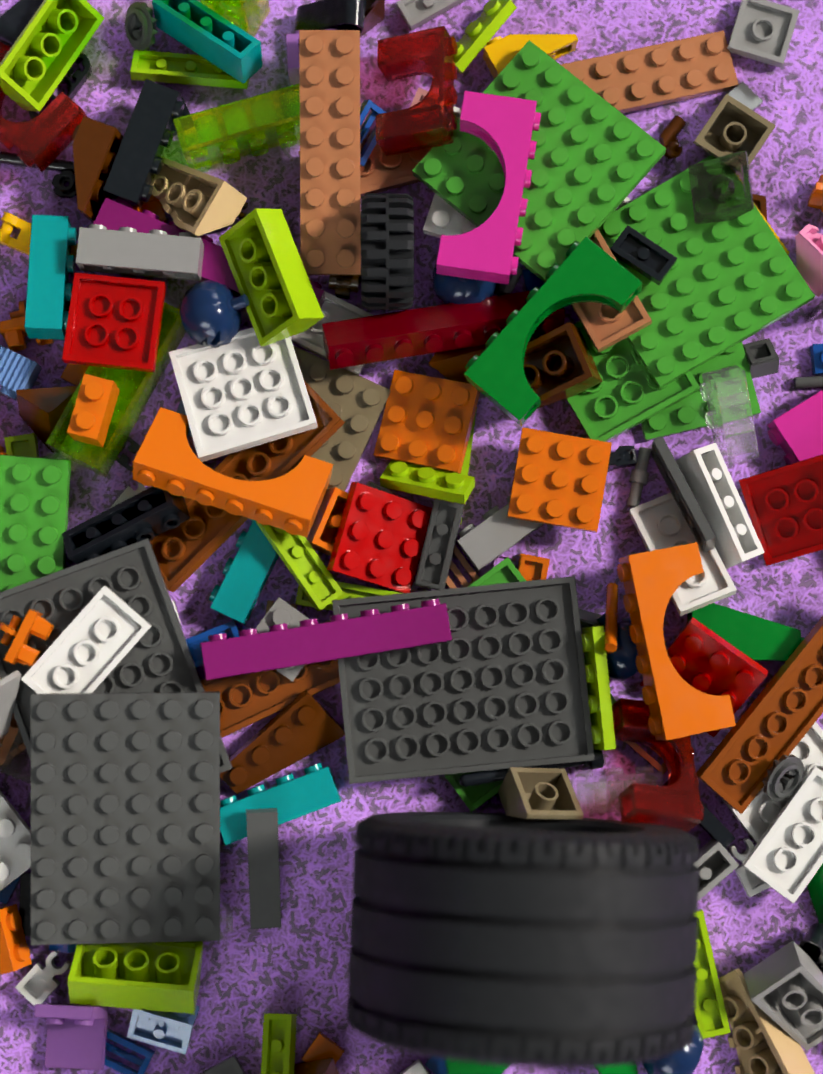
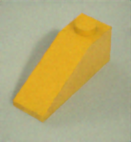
[483,34,578,79]

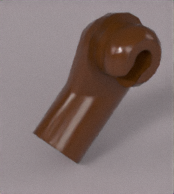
[659,115,686,159]

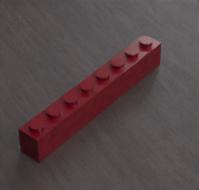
[322,290,565,370]

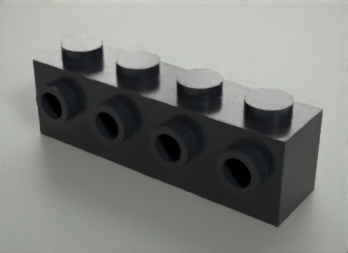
[103,79,185,209]
[62,486,190,564]

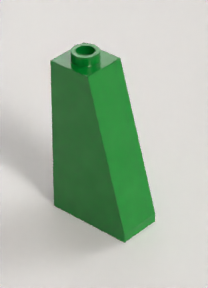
[687,603,804,661]

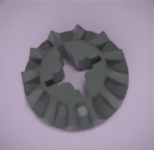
[125,2,158,51]
[762,754,804,801]

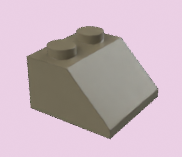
[693,94,776,175]
[498,767,584,819]

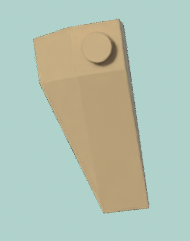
[150,156,248,236]
[718,968,815,1074]

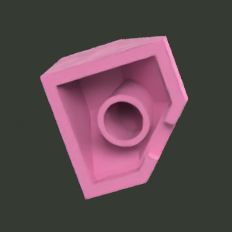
[795,224,823,297]

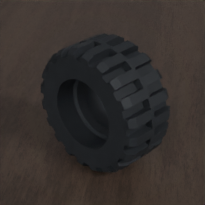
[361,193,414,310]

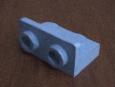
[127,1005,200,1055]

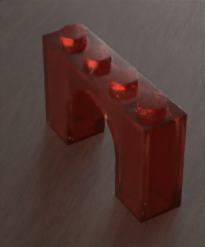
[376,26,457,156]
[0,41,88,172]
[612,698,704,832]

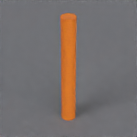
[605,583,618,653]

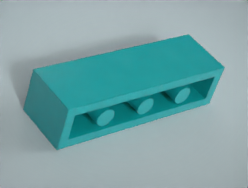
[152,0,263,84]
[24,215,77,340]
[209,519,279,624]
[220,763,342,845]

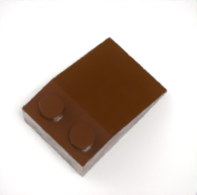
[72,116,124,223]
[524,322,603,409]

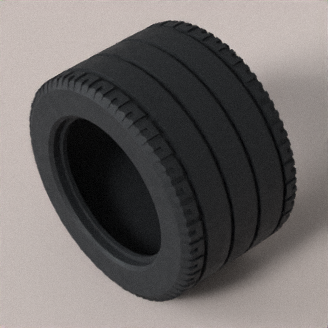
[347,812,699,1067]

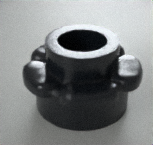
[52,170,76,198]

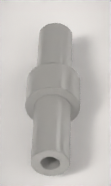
[627,447,651,507]

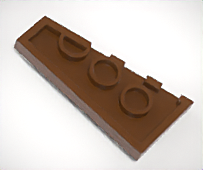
[220,690,345,794]

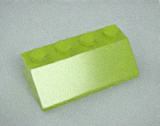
[0,0,104,112]
[219,208,324,346]
[68,941,204,1014]

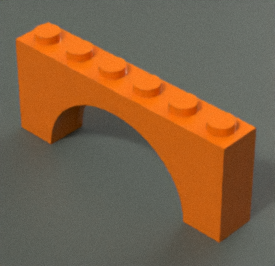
[132,407,333,538]
[617,542,736,741]

